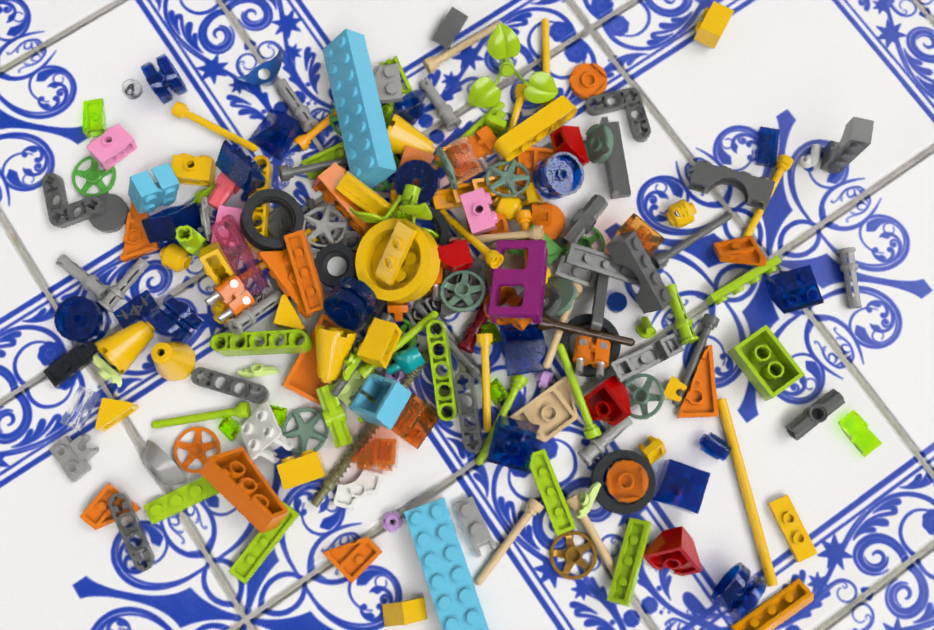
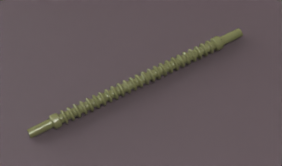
[311,344,440,508]

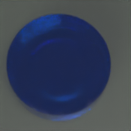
[606,292,627,313]

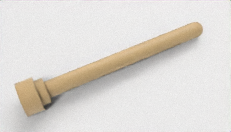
[423,20,503,74]
[448,225,544,244]
[543,282,583,369]
[566,493,616,576]
[475,497,544,585]

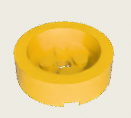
[355,218,440,304]

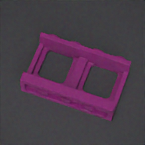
[486,240,549,324]

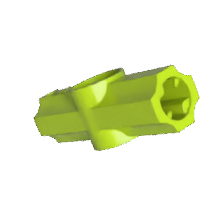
[175,225,208,257]
[316,383,353,448]

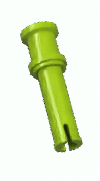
[666,284,699,345]

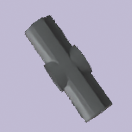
[559,194,609,245]
[785,389,845,441]

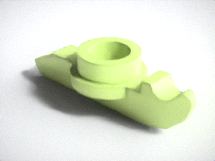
[93,355,122,387]
[238,363,279,378]
[576,482,601,518]

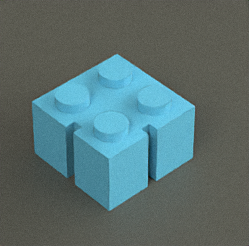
[128,163,180,214]
[349,373,412,430]

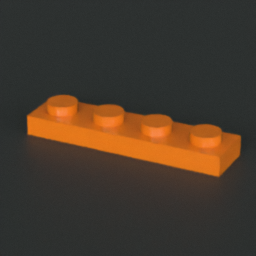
[284,230,328,314]

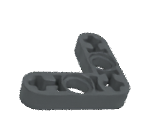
[585,88,651,142]
[42,172,106,228]

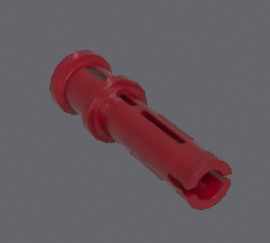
[457,302,488,354]

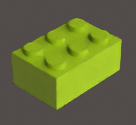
[728,325,805,401]

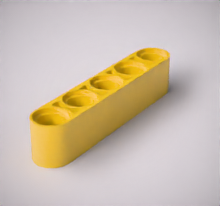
[493,95,578,162]
[246,155,273,253]

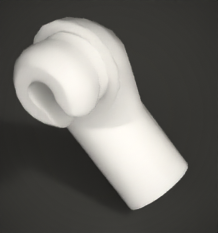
[800,144,822,168]

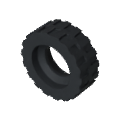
[314,243,358,290]

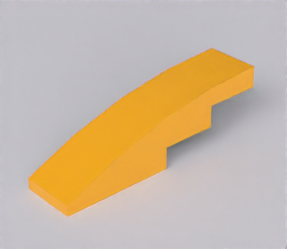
[430,176,511,211]

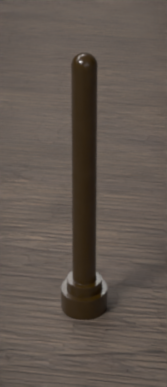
[537,314,635,346]

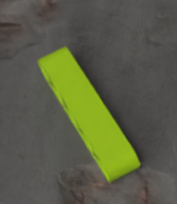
[426,320,458,421]
[210,329,313,356]

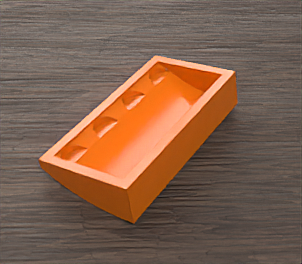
[282,313,355,405]

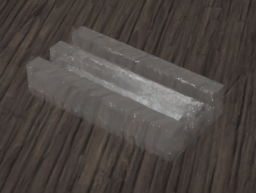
[60,385,101,431]

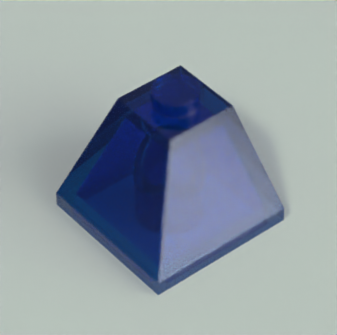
[248,109,303,161]

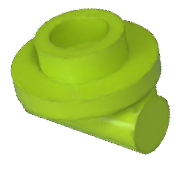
[635,316,656,339]

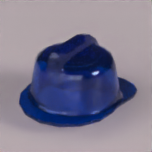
[392,89,426,126]

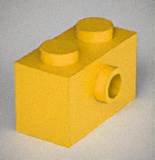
[694,1,734,49]
[171,153,217,187]
[199,241,238,286]
[357,317,402,369]
[276,449,328,490]

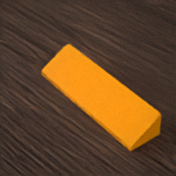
[731,578,814,630]

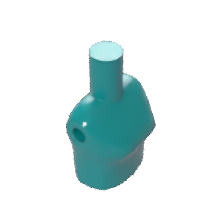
[386,345,425,376]

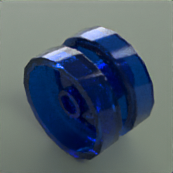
[140,53,188,104]
[533,152,584,200]
[394,160,440,204]
[323,277,377,330]
[149,294,205,344]
[54,296,110,344]
[711,562,767,620]

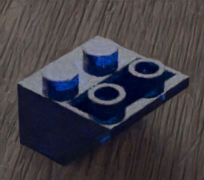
[215,140,265,196]
[765,265,824,314]
[500,324,548,376]

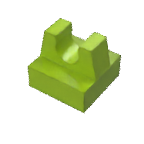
[485,110,507,137]

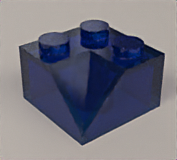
[141,202,202,245]
[487,415,540,473]
[653,459,711,514]

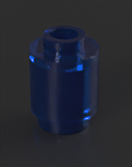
[698,432,732,461]

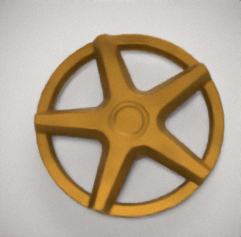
[549,531,597,580]

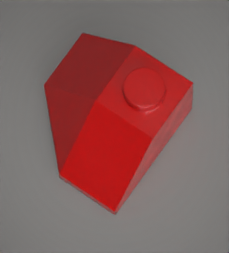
[584,375,631,426]
[643,526,702,576]

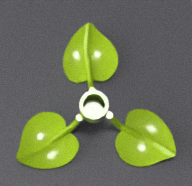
[468,22,559,108]
[349,184,439,239]

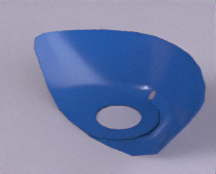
[235,48,283,87]

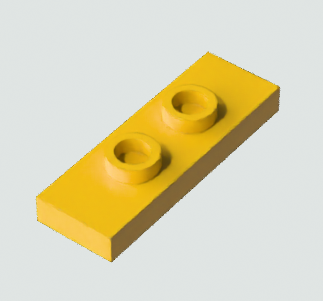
[335,171,397,219]
[374,220,418,285]
[767,495,818,562]

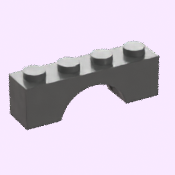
[820,116,874,174]
[688,160,775,210]
[606,230,672,314]

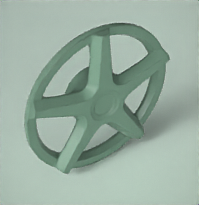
[436,147,458,190]
[486,159,530,197]
[440,270,486,312]
[624,374,665,420]
[282,408,329,454]

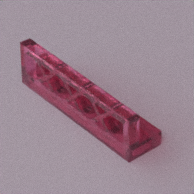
[210,214,270,297]

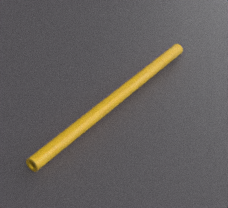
[717,398,778,587]

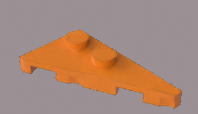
[120,199,160,263]
[257,251,312,319]
[677,345,719,418]

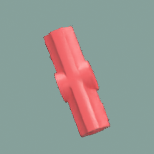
[207,153,252,210]

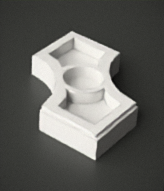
[332,469,384,510]

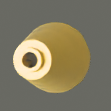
[387,114,436,156]
[94,320,155,375]
[315,325,357,384]
[151,341,196,381]

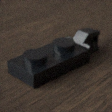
[43,341,99,388]

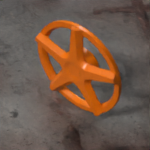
[173,426,221,473]

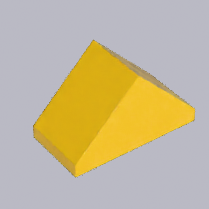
[273,294,308,333]
[95,398,140,432]
[382,597,428,627]

